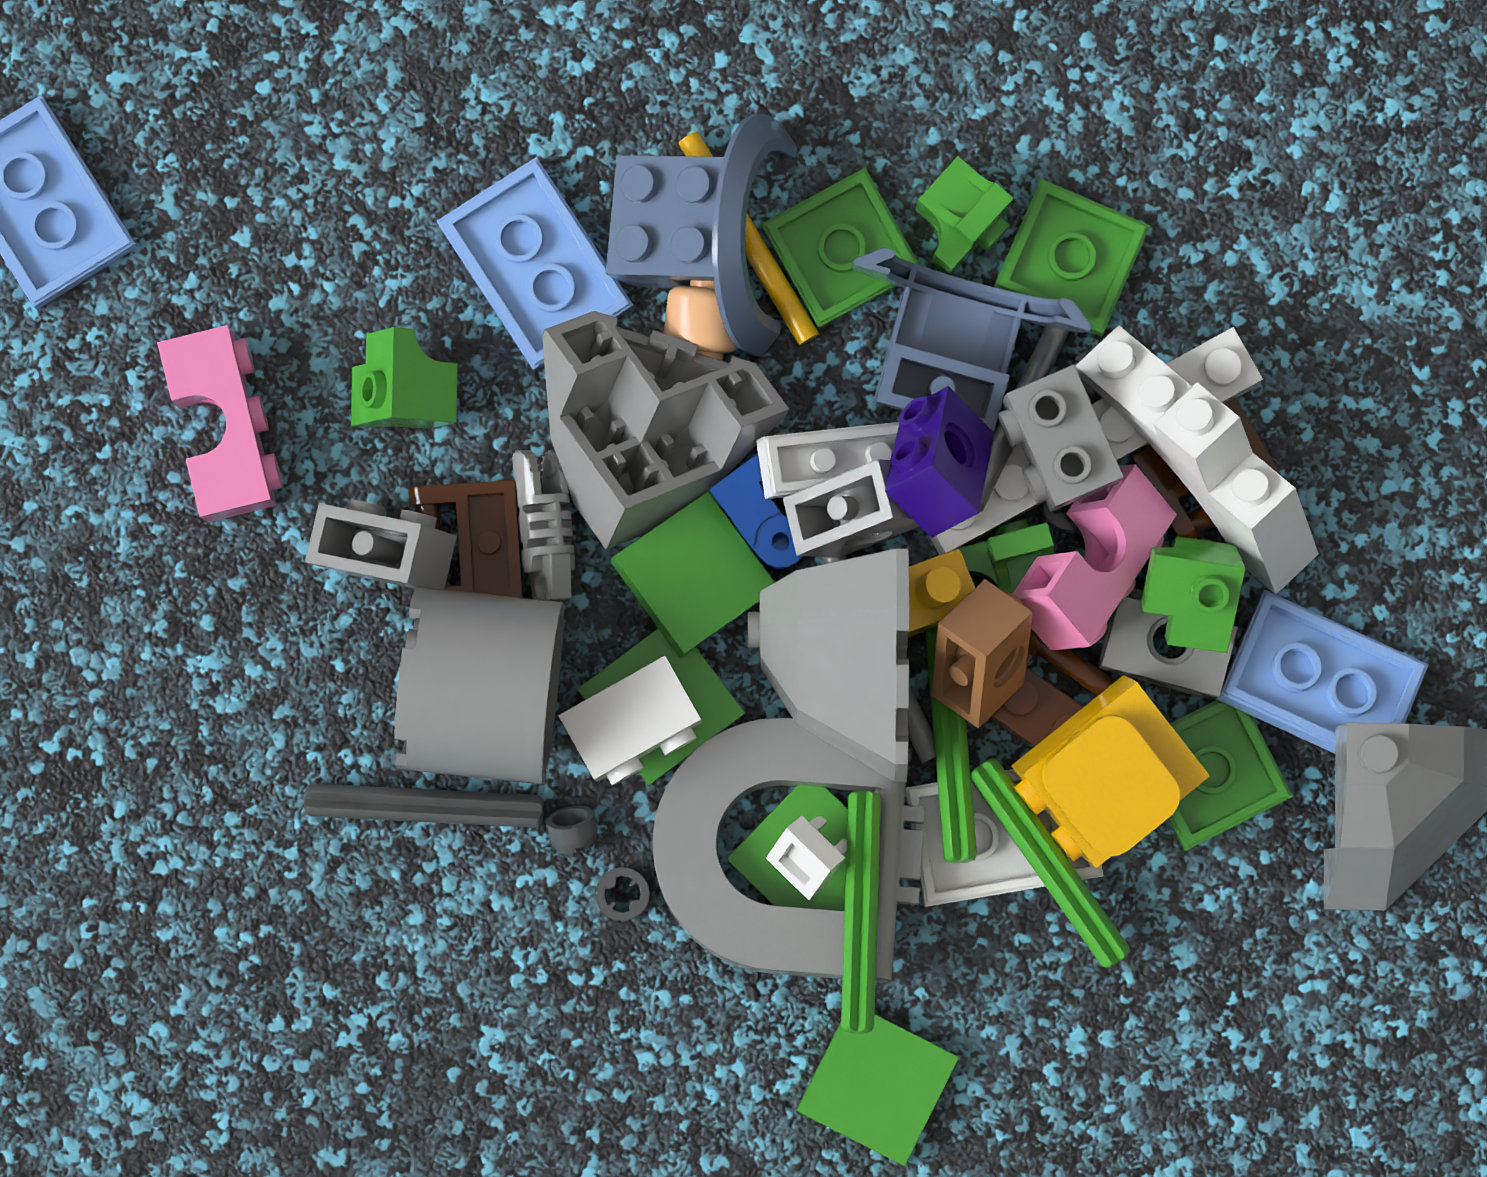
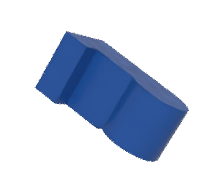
[709,454,803,570]

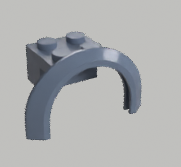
[606,114,797,357]
[852,248,1091,432]

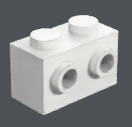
[558,656,702,786]

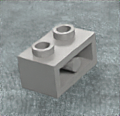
[998,365,1124,512]
[305,499,457,590]

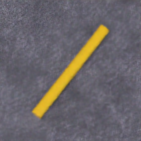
[678,131,820,346]

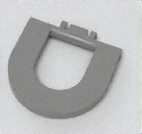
[652,718,925,982]

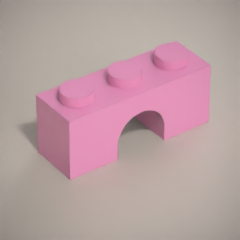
[157,325,283,523]
[1012,464,1177,651]

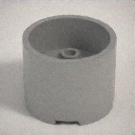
[394,587,564,785]

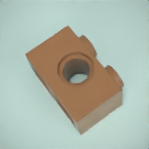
[931,579,1033,728]

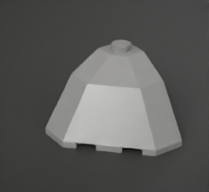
[542,311,789,550]
[748,549,909,782]
[1324,723,1487,910]

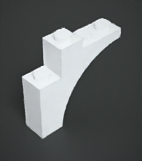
[1076,326,1319,594]

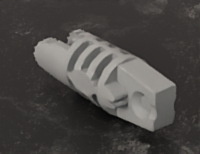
[512,449,575,602]

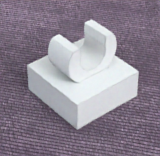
[766,815,847,900]

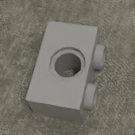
[783,459,919,558]
[1097,589,1238,700]

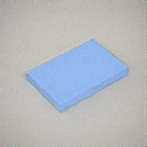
[0,95,138,310]
[437,157,634,372]
[1216,589,1429,754]

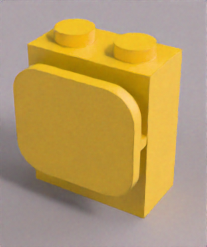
[1011,675,1210,868]

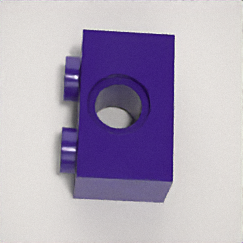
[885,386,994,538]

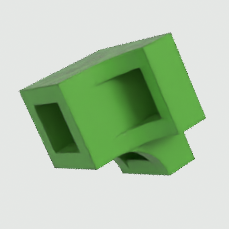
[915,156,1014,275]
[351,327,458,429]
[957,519,1054,593]
[1141,536,1245,653]

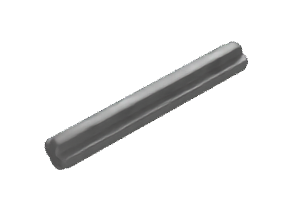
[304,784,543,828]

